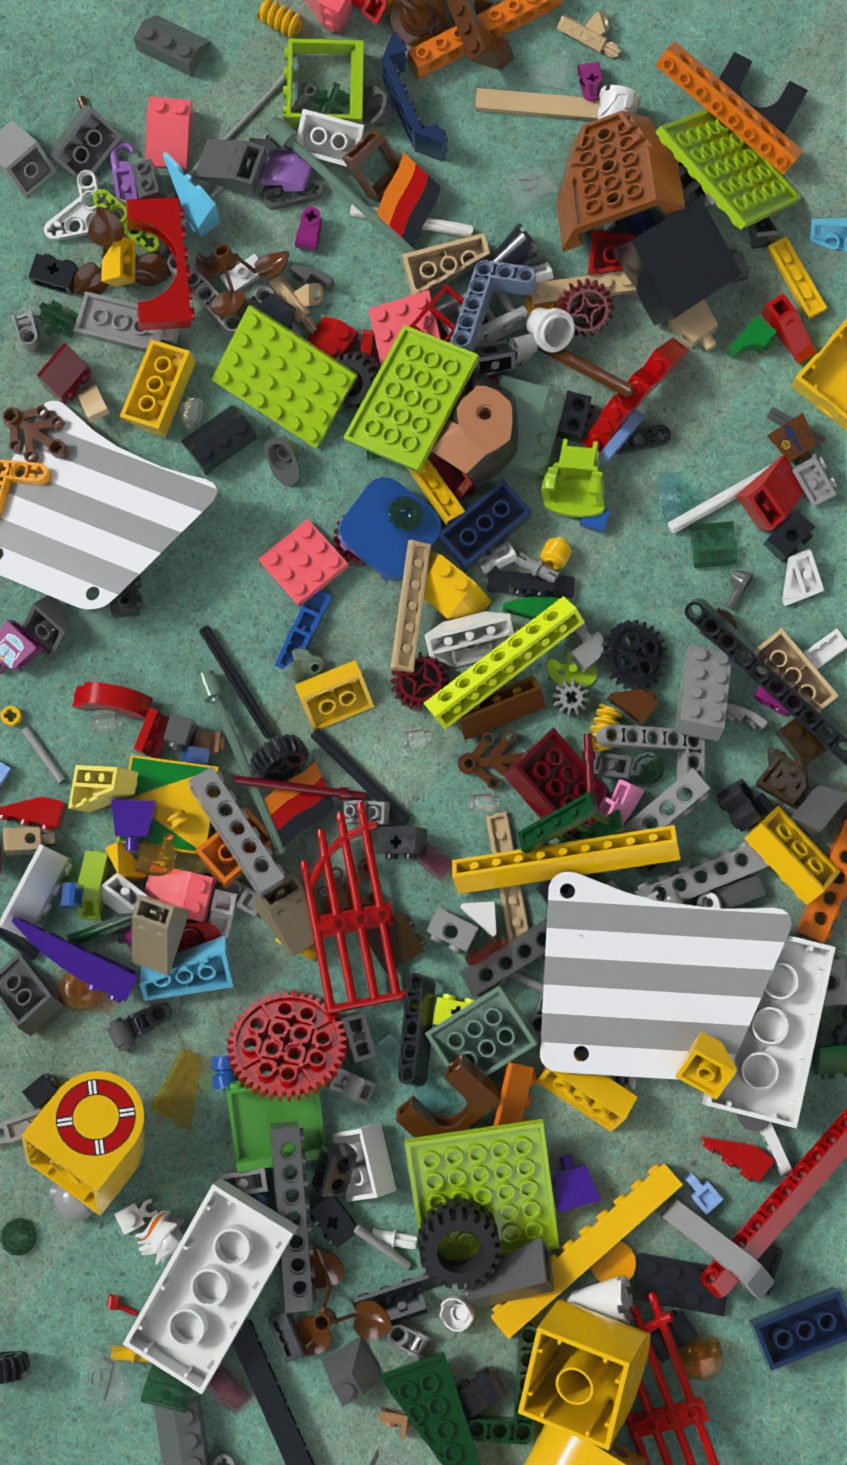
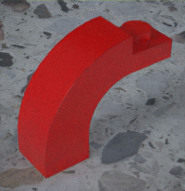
[72,682,153,719]

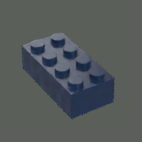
[437,479,532,572]
[748,1286,847,1371]

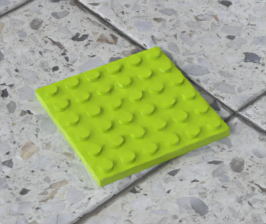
[655,109,802,230]
[405,1119,560,1269]

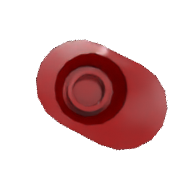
[177,921,222,953]

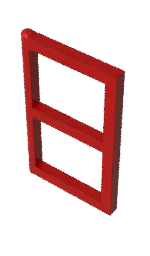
[409,284,464,342]

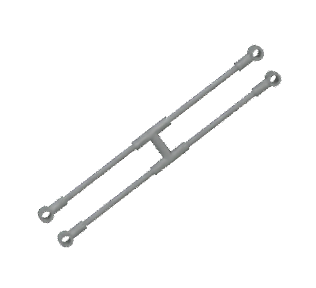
[128,68,317,256]

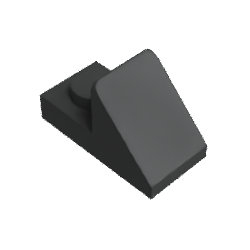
[594,752,634,780]

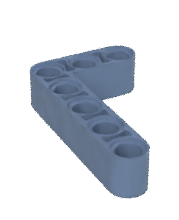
[452,260,537,352]

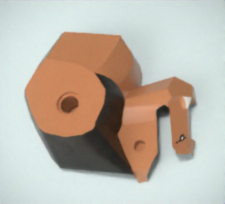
[431,369,519,488]

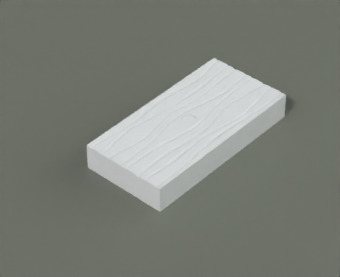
[702,935,836,1128]
[123,1178,299,1394]

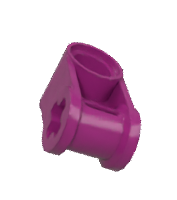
[577,62,602,101]
[295,207,322,252]
[754,681,798,716]

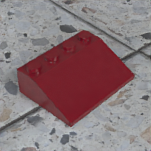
[502,727,610,841]

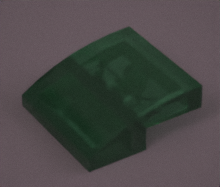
[689,521,738,568]
[140,1364,194,1413]

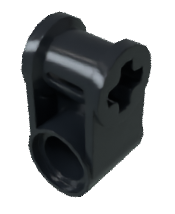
[126,1003,172,1038]

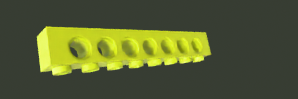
[424,596,585,730]

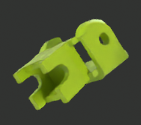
[541,439,605,518]

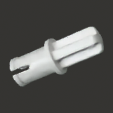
[372,1228,417,1249]

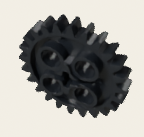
[601,620,669,690]

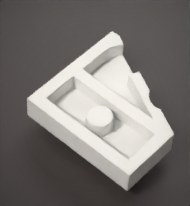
[782,549,824,606]

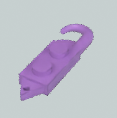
[110,142,138,214]

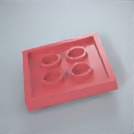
[368,290,442,366]
[258,519,349,607]

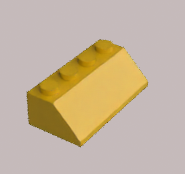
[119,339,196,438]
[744,806,840,905]
[535,1053,638,1132]

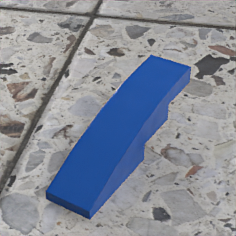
[275,590,333,669]
[60,882,84,909]

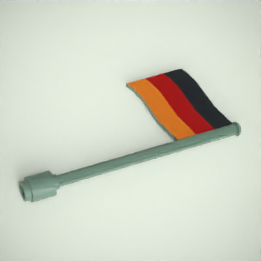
[265,116,441,253]
[197,670,336,855]

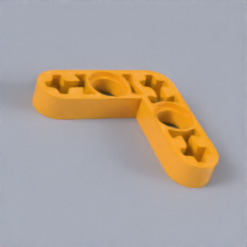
[0,460,52,517]

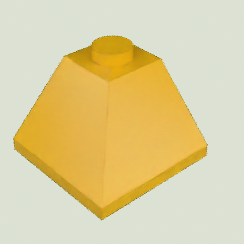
[675,1031,737,1100]

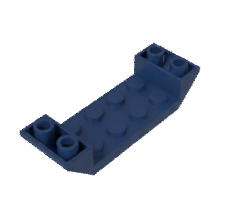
[381,32,448,162]

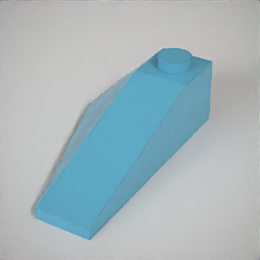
[163,152,220,238]
[810,218,847,252]

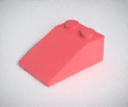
[304,0,352,34]
[145,96,194,170]
[144,864,216,922]

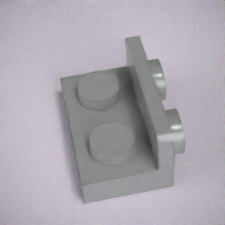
[792,453,838,507]

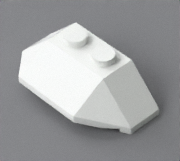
[424,612,514,668]

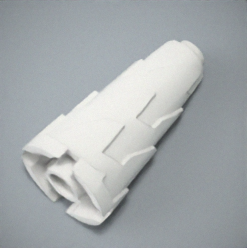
[598,85,642,170]

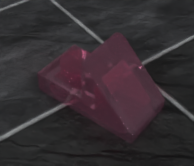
[413,842,452,881]

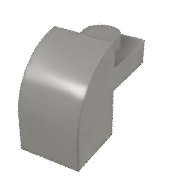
[569,624,604,674]
[325,1068,376,1105]

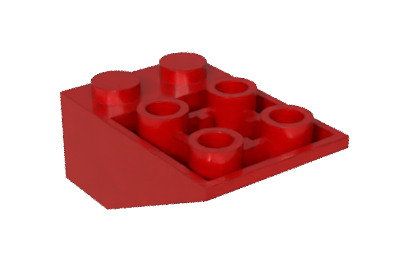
[736,455,804,531]

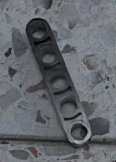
[398,973,436,1087]

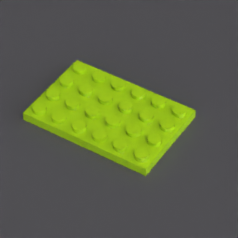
[211,305,358,449]
[343,325,480,473]

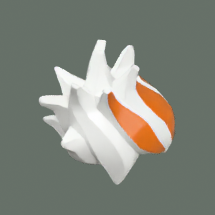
[135,1211,184,1265]

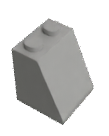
[0,120,57,198]

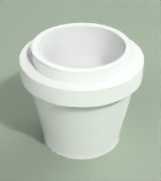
[526,308,575,352]

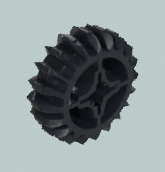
[250,734,309,781]
[0,1351,30,1384]

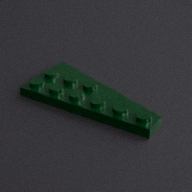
[378,1351,481,1465]

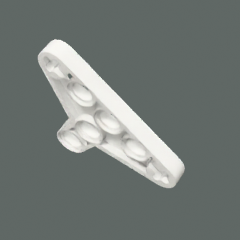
[44,170,126,241]

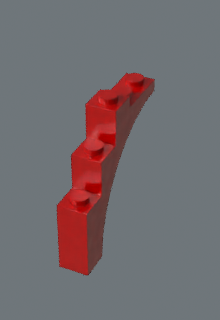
[582,337,690,453]

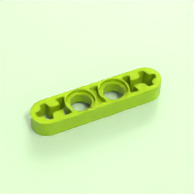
[93,189,161,253]

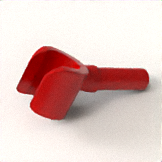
[107,1294,138,1316]

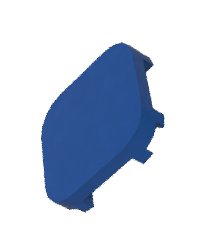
[337,477,441,582]

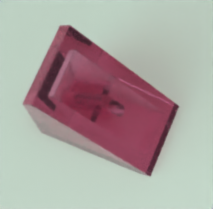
[207,1364,252,1414]

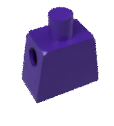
[111,800,158,851]
[553,1154,601,1212]

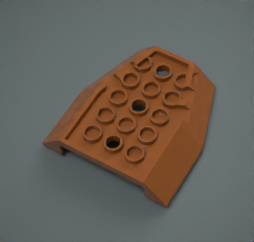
[556,111,686,252]

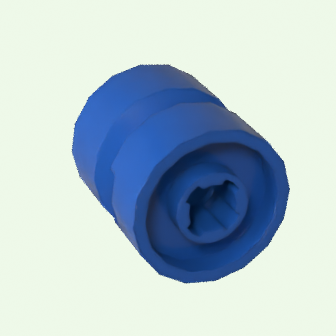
[212,1056,239,1089]

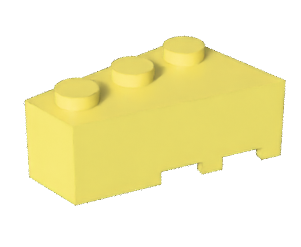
[68,765,138,813]

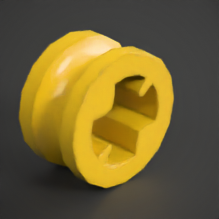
[0,706,22,726]
[167,810,190,830]

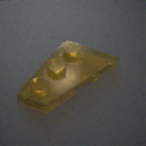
[150,1048,203,1131]

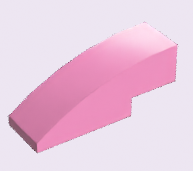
[596,779,644,823]

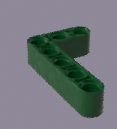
[467,1322,537,1445]

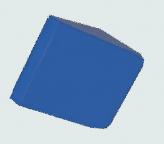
[579,509,610,533]
[181,746,210,765]

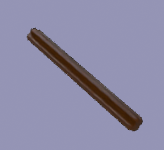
[537,346,634,397]

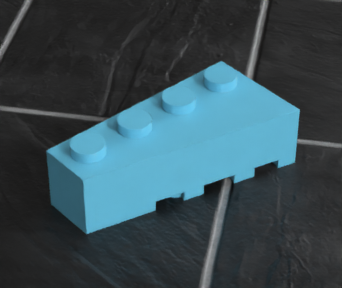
[139,935,233,1001]

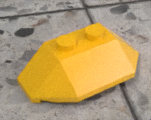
[423,550,492,619]

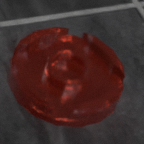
[464,935,506,965]

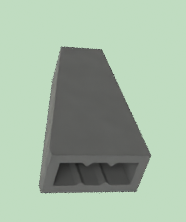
[464,1238,554,1308]

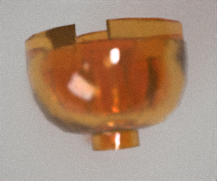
[58,972,104,1012]
[678,1335,724,1381]

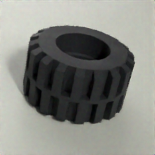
[336,351,381,409]

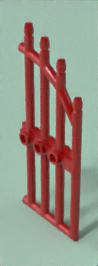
[300,801,406,1015]
[625,1292,720,1465]

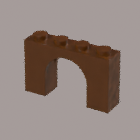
[446,0,515,70]
[396,1054,501,1138]

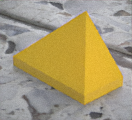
[105,841,147,882]

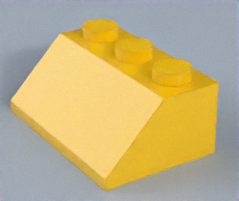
[295,660,374,731]

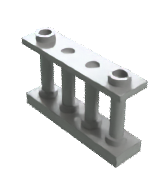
[435,291,528,349]

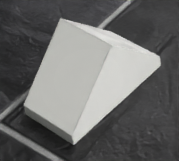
[460,902,496,937]

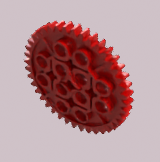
[227,990,347,1102]

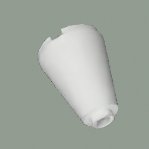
[567,1276,633,1324]

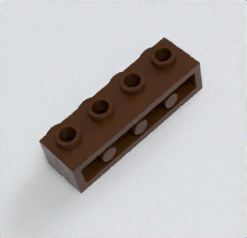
[457,676,546,740]

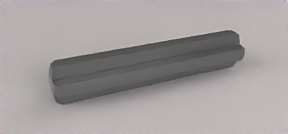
[767,407,826,448]

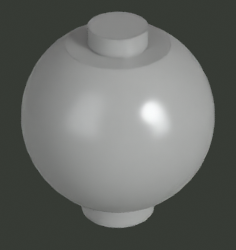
[49,1183,94,1221]

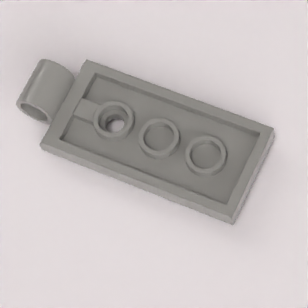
[73,291,181,351]

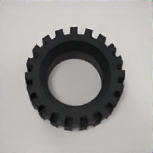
[418,1198,501,1290]

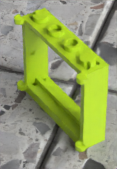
[283,38,364,127]

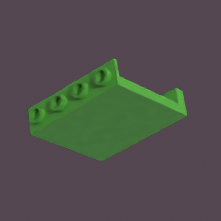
[226,1076,326,1173]

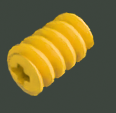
[257,0,303,39]
[583,704,624,753]

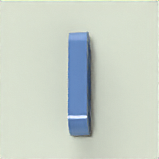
[598,409,645,464]

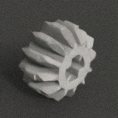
[552,679,590,717]

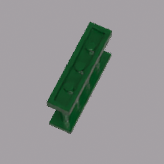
[517,792,625,854]

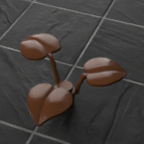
[73,206,171,295]
[196,244,289,317]
[297,1248,392,1356]

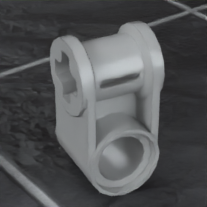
[11,309,42,353]
[508,333,538,369]
[387,1321,433,1359]

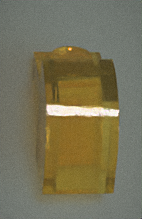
[135,833,178,876]

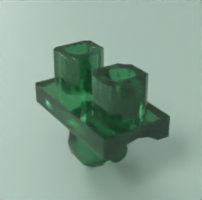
[312,82,350,114]
[39,300,78,338]

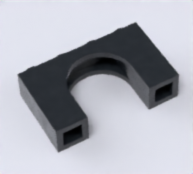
[719,52,808,134]

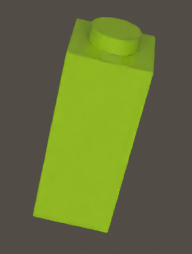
[77,850,110,921]

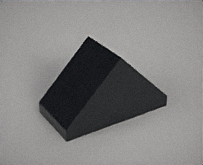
[748,217,778,249]

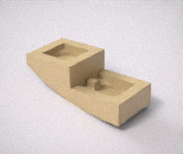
[77,384,109,422]

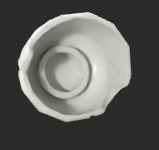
[439,1295,475,1332]

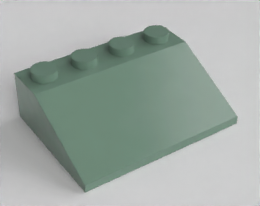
[498,375,567,479]
[425,985,541,1076]

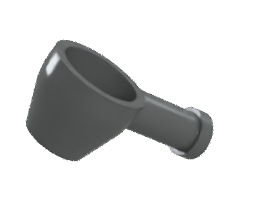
[724,570,754,610]

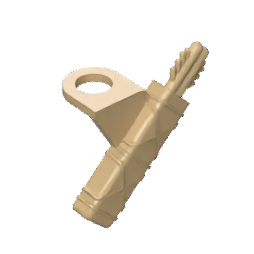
[557,9,621,58]
[269,274,323,334]

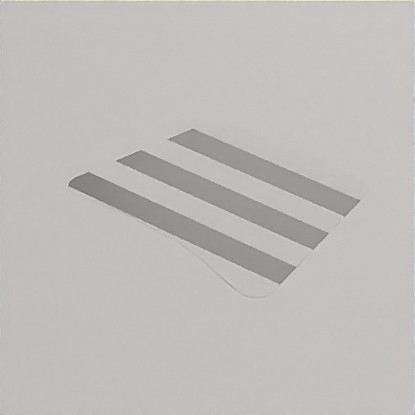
[0,401,217,610]
[540,872,792,1080]

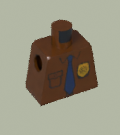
[767,413,816,463]

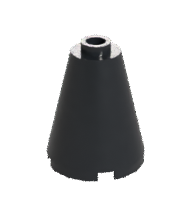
[487,223,544,266]

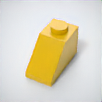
[101,236,136,287]

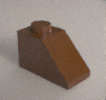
[606,689,659,726]

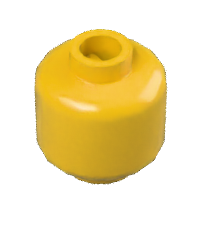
[540,537,572,570]

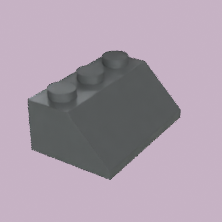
[134,15,211,77]
[46,105,123,185]
[153,1396,210,1465]

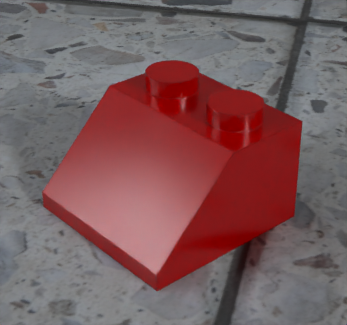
[307,316,359,359]

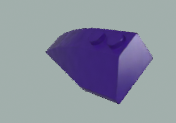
[11,916,140,1003]

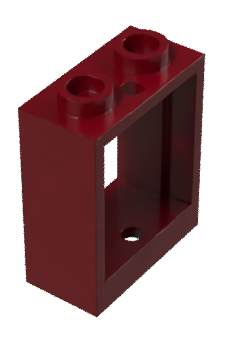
[429,453,477,501]

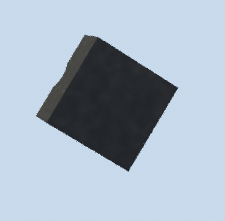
[612,197,742,326]

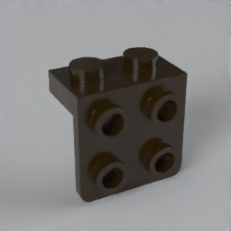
[756,747,809,808]
[367,912,426,972]

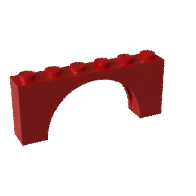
[126,198,195,331]

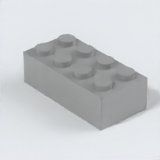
[675,644,732,741]

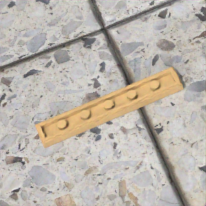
[475,88,600,121]
[390,540,431,673]
[485,811,529,941]

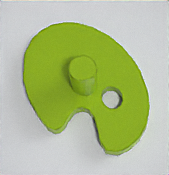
[547,651,598,688]

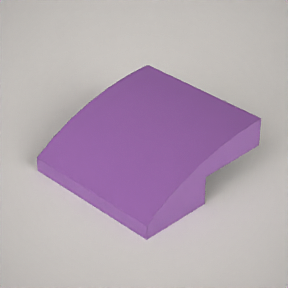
[260,150,313,192]

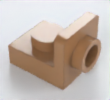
[194,731,226,755]
[379,1407,412,1440]

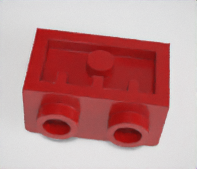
[133,708,170,759]

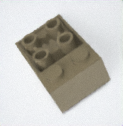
[253,873,319,957]
[132,895,190,976]

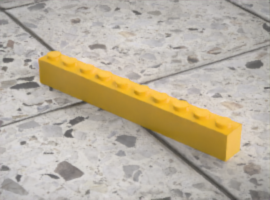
[452,825,681,894]
[490,1163,683,1339]

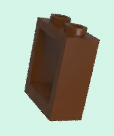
[342,130,400,201]

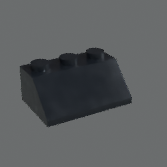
[180,405,257,475]

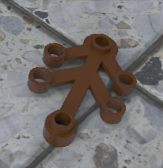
[3,405,68,463]
[458,730,528,789]
[317,858,375,915]

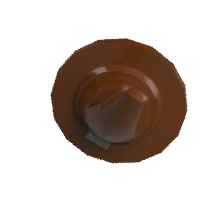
[390,0,446,47]

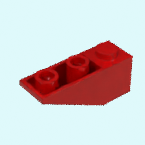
[761,293,816,364]
[0,796,67,832]
[700,1136,774,1182]

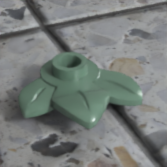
[282,648,325,689]

